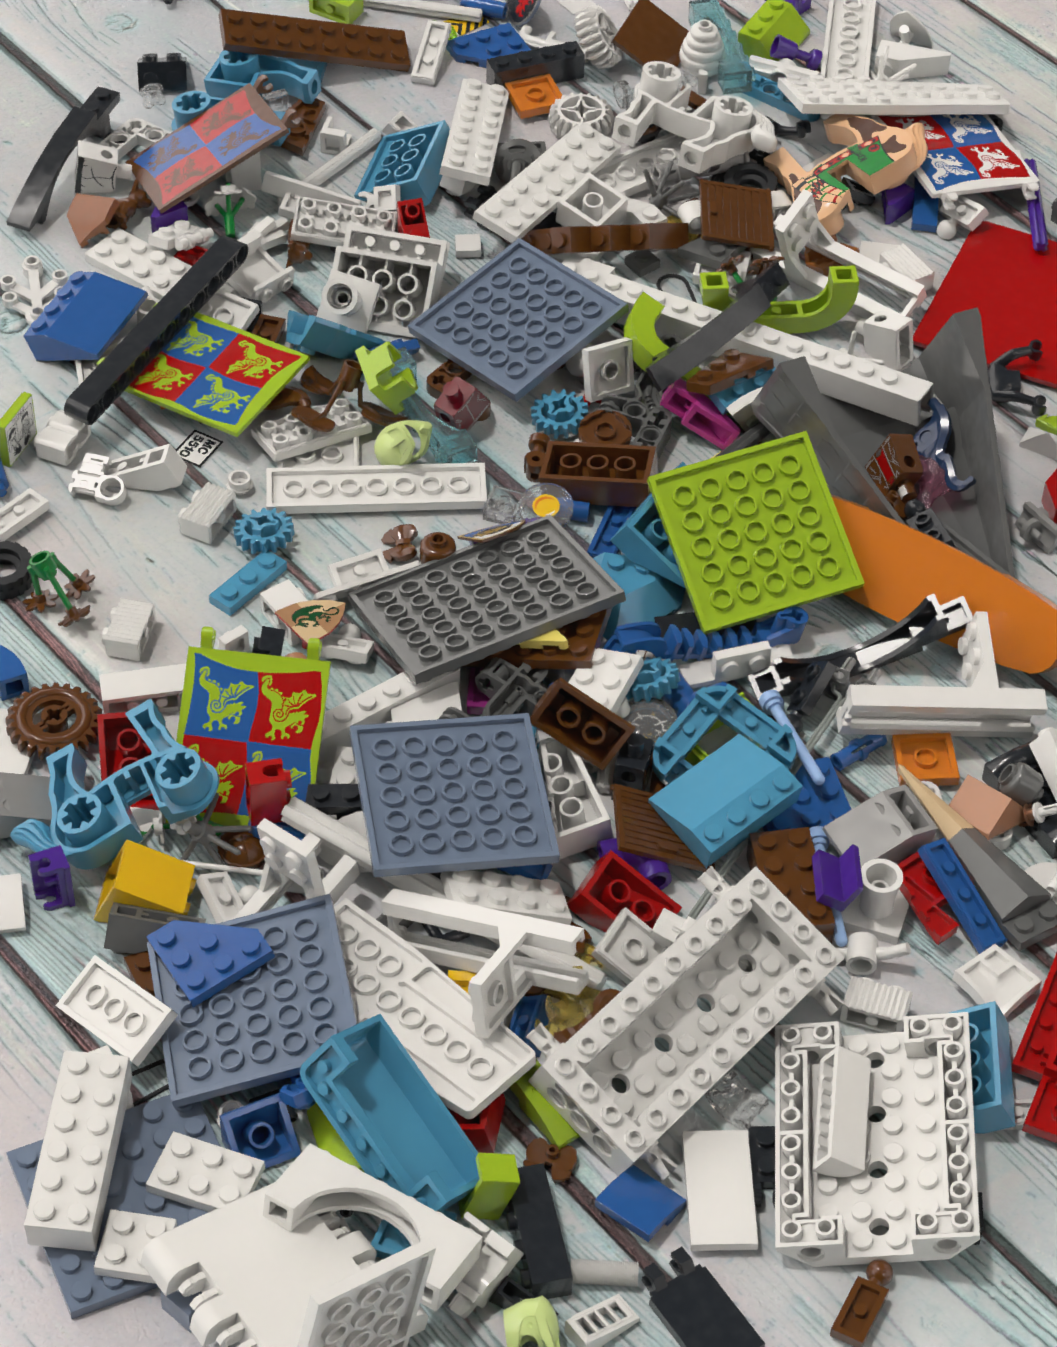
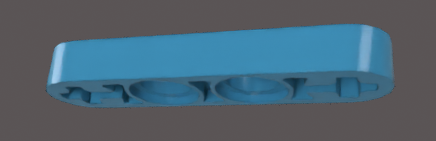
[739,72,820,122]

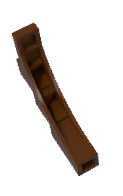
[521,223,689,255]

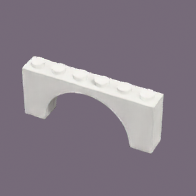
[263,1143,483,1312]

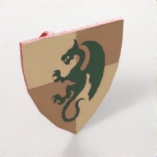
[275,600,346,649]

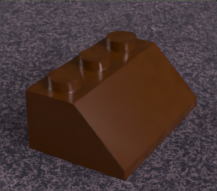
[530,677,636,771]

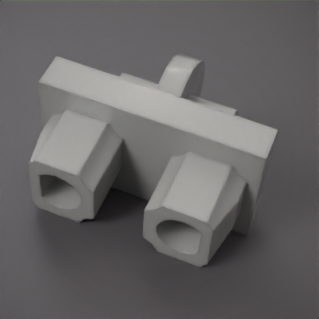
[1014,501,1057,554]

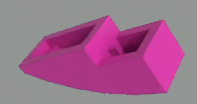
[660,378,741,450]

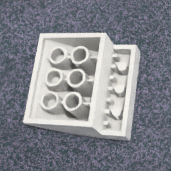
[332,224,450,339]

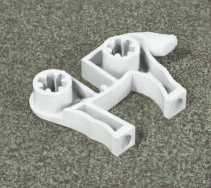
[612,61,777,174]

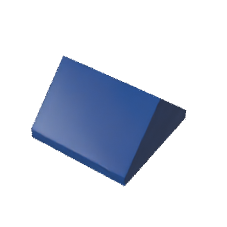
[219,1093,301,1169]

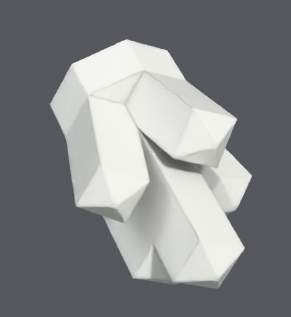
[242,216,289,250]

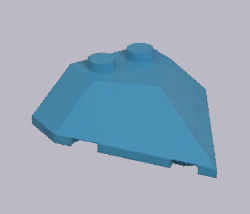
[286,310,386,359]
[593,552,686,640]

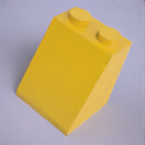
[93,840,196,923]

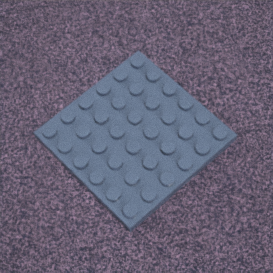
[407,238,629,402]
[349,713,560,877]
[147,893,358,1108]
[6,1094,221,1319]

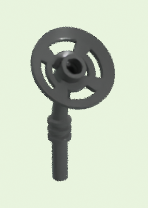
[494,139,542,185]

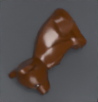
[106,179,152,231]
[286,219,313,268]

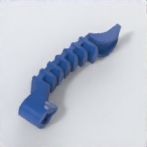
[614,606,809,662]

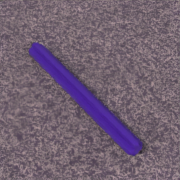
[1024,158,1048,252]

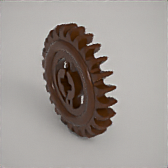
[5,682,102,761]

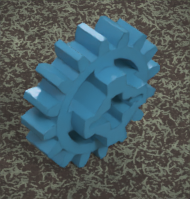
[531,389,589,439]
[233,508,295,554]
[626,657,680,702]

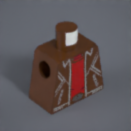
[865,433,923,502]

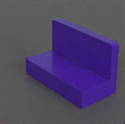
[812,844,863,912]

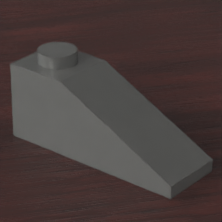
[104,902,206,955]

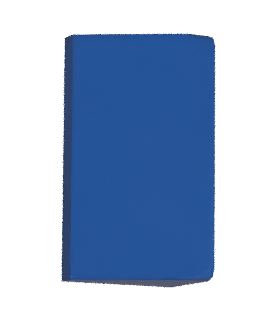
[508,994,556,1058]

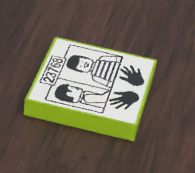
[0,391,37,467]

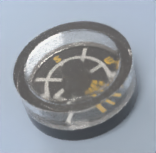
[623,698,677,745]

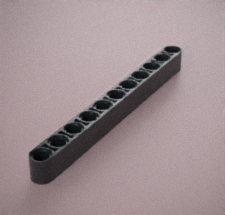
[64,235,248,425]

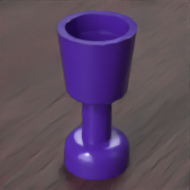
[770,34,822,71]

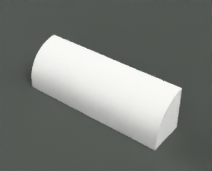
[812,1045,871,1177]

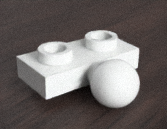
[937,195,989,240]
[320,623,374,664]
[196,871,258,924]

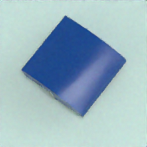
[595,1165,687,1242]

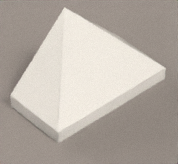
[1019,427,1057,460]

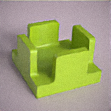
[355,341,418,415]

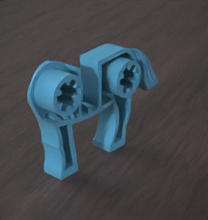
[171,51,321,146]
[10,699,220,870]

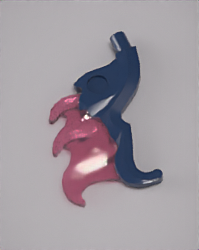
[913,397,976,513]

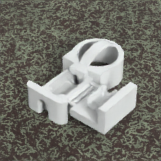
[68,453,127,506]

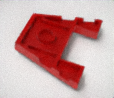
[897,841,974,945]

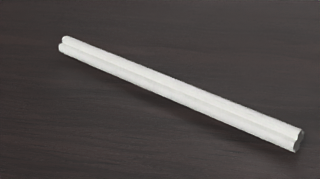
[281,797,607,999]

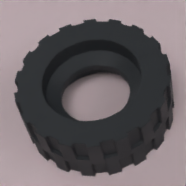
[723,163,778,191]
[0,540,33,601]

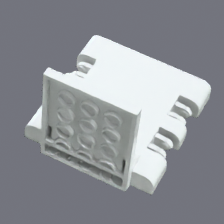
[141,1182,436,1347]

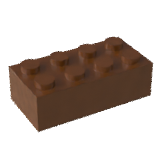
[539,441,658,507]
[746,827,835,944]

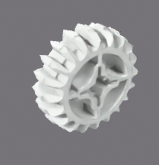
[574,4,623,69]
[548,92,614,139]

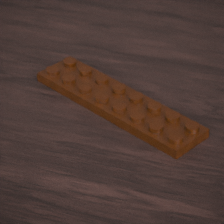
[218,8,411,72]

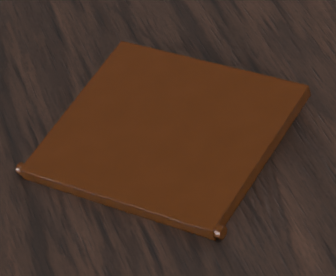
[611,0,689,67]
[699,179,774,252]
[610,783,715,872]

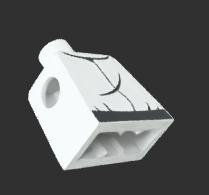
[74,140,132,194]

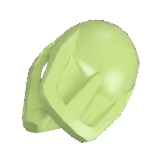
[374,420,432,466]
[503,1295,560,1347]

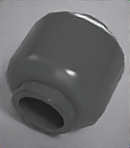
[998,762,1044,807]

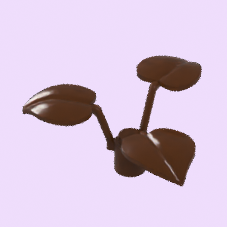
[291,359,409,432]

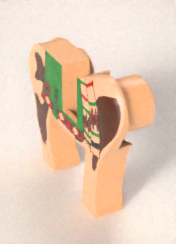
[763,114,928,236]

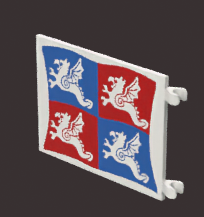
[871,114,1040,210]

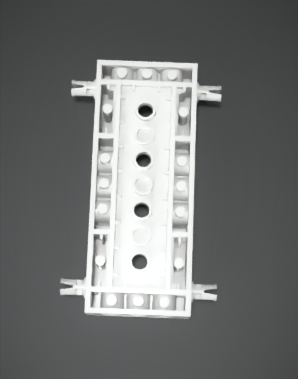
[526,866,845,1181]

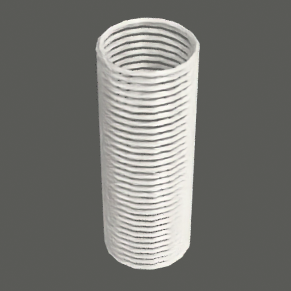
[570,1258,639,1287]

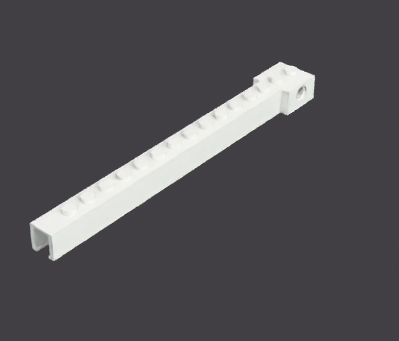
[562,253,934,427]

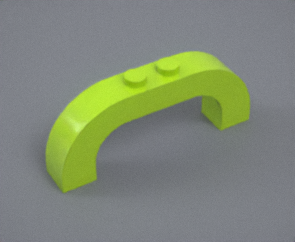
[699,265,859,334]
[624,292,731,415]

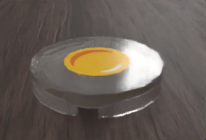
[519,483,574,528]

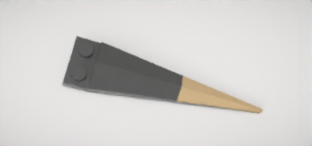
[898,764,1057,951]

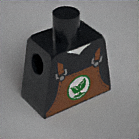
[611,733,654,800]

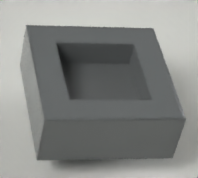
[625,250,661,277]

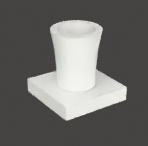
[316,269,382,334]
[566,337,635,402]
[841,859,910,945]

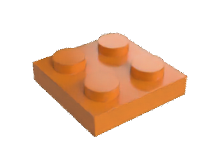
[505,74,562,119]
[891,733,960,787]

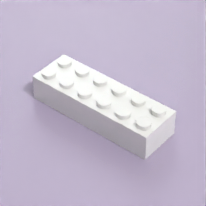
[24,1050,132,1252]

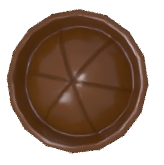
[217,832,265,869]

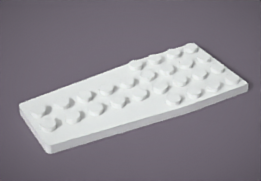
[777,74,1010,115]
[334,898,536,1119]

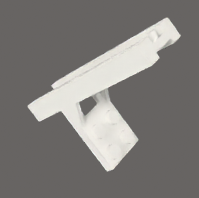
[752,189,927,319]
[836,611,1048,738]
[233,818,360,919]
[381,888,589,1039]

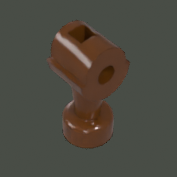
[524,432,550,482]

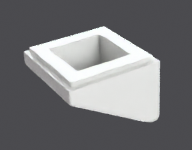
[381,110,418,135]

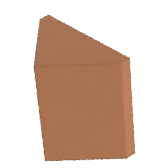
[949,774,1026,840]

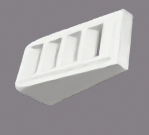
[564,1294,640,1347]

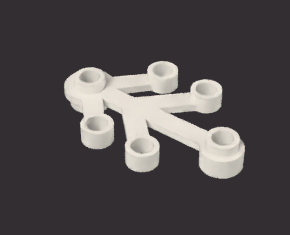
[0,255,68,327]

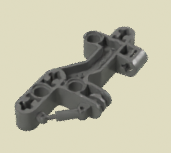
[596,334,699,460]
[439,657,548,727]

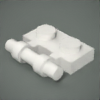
[148,220,214,251]

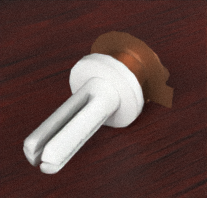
[1019,802,1057,827]

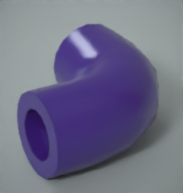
[597,838,672,890]

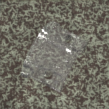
[704,1069,769,1130]

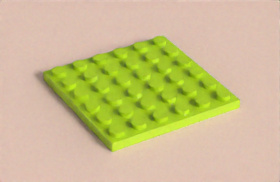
[647,431,865,634]

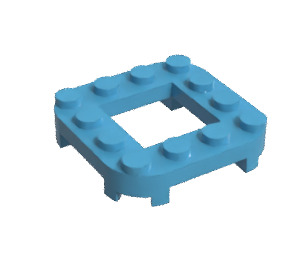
[652,684,796,786]

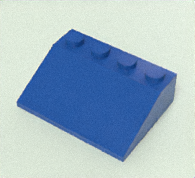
[23,271,149,361]

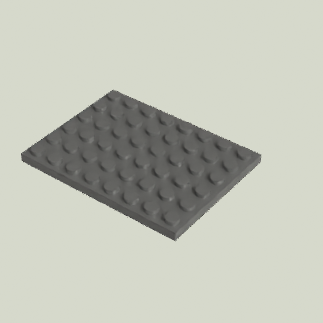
[348,515,626,685]

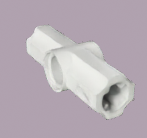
[746,55,821,83]

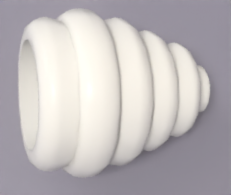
[679,20,726,78]

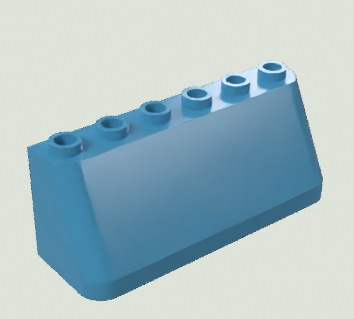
[300,1014,479,1213]

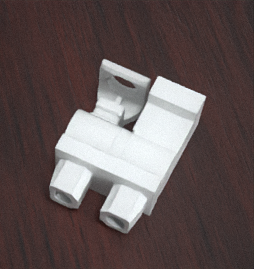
[447,1212,524,1319]

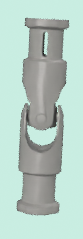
[651,151,750,186]

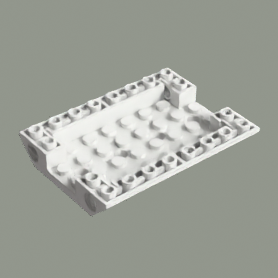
[775,1012,980,1267]

